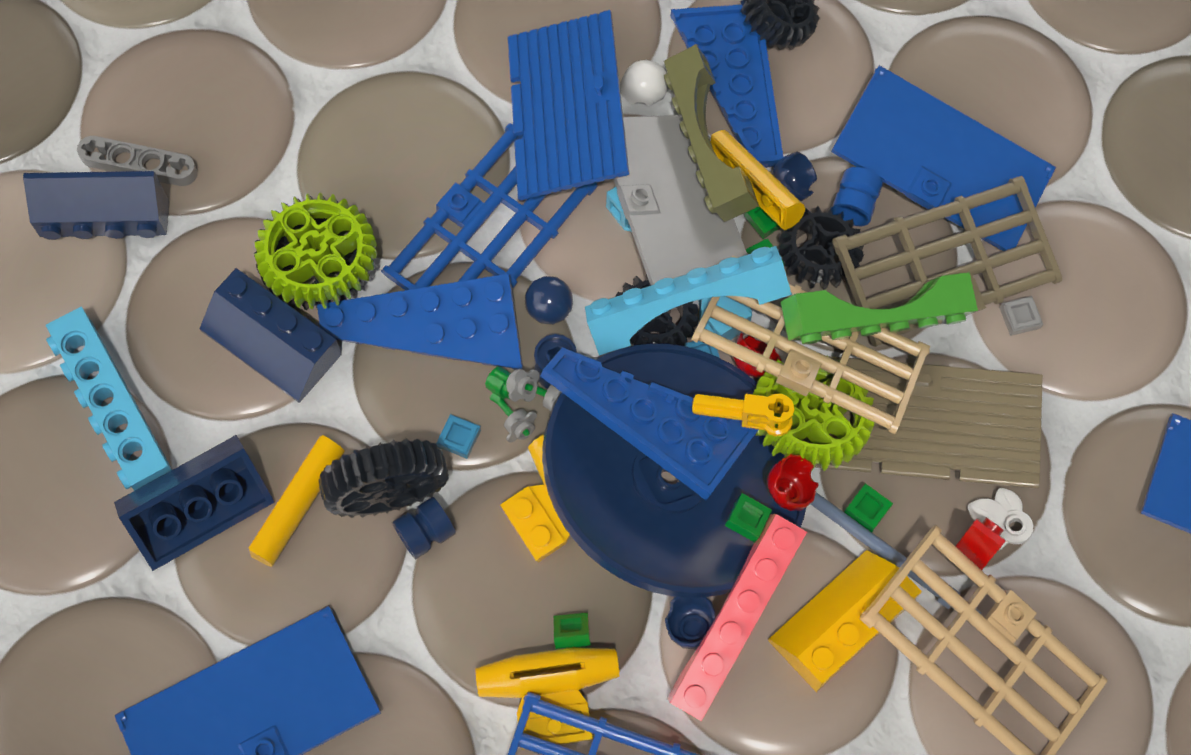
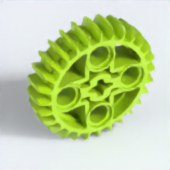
[254,192,377,310]
[753,355,875,471]

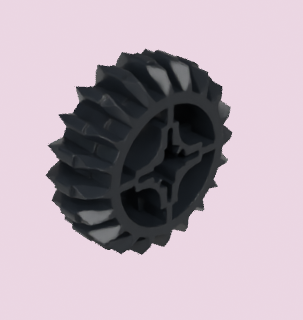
[740,0,820,50]
[778,206,864,290]
[615,274,699,346]

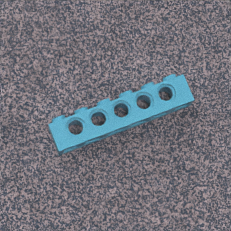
[46,306,172,491]

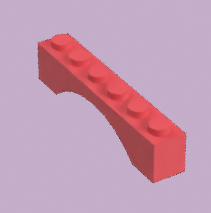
[667,514,807,721]

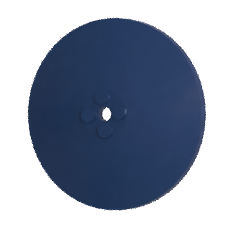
[542,344,806,598]

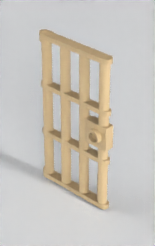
[691,255,930,435]
[860,525,1107,755]

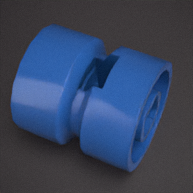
[832,167,883,226]

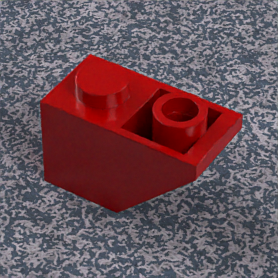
[955,517,1006,570]

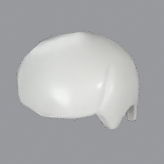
[620,60,669,106]

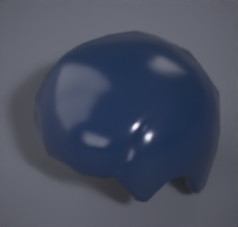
[772,151,817,201]
[525,276,573,325]
[665,597,717,649]

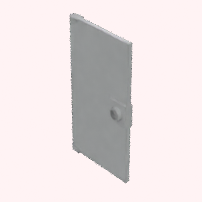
[614,115,747,285]

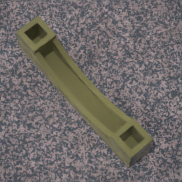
[664,44,759,222]

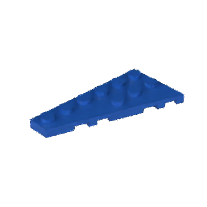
[670,5,783,167]
[317,274,523,370]
[540,347,759,500]

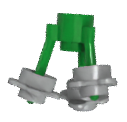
[485,367,562,443]

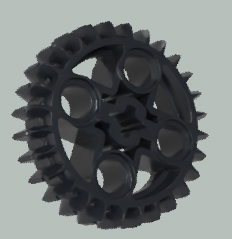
[319,438,449,518]

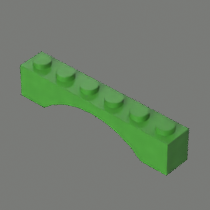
[781,272,978,344]

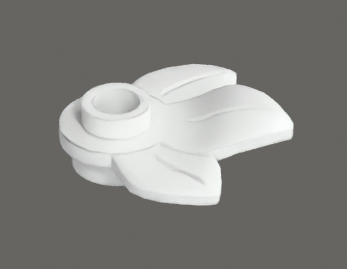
[968,488,1033,551]

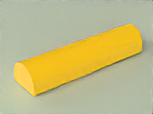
[711,130,805,230]
[249,435,345,567]

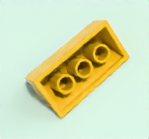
[768,550,922,692]

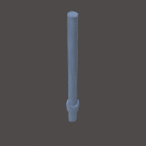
[810,492,982,614]

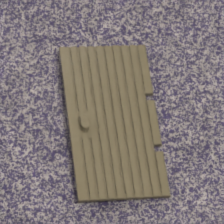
[809,356,1043,488]

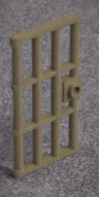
[833,176,1062,347]

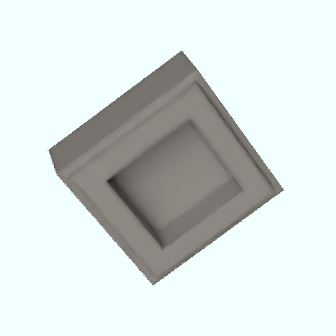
[999,296,1043,336]

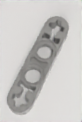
[77,136,198,186]

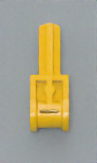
[692,394,794,436]

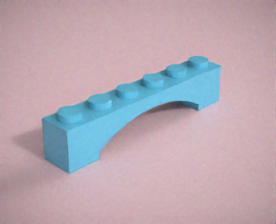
[585,246,792,356]

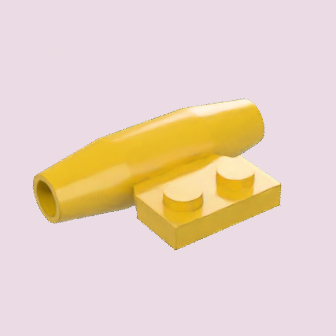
[500,435,570,563]
[475,647,620,750]

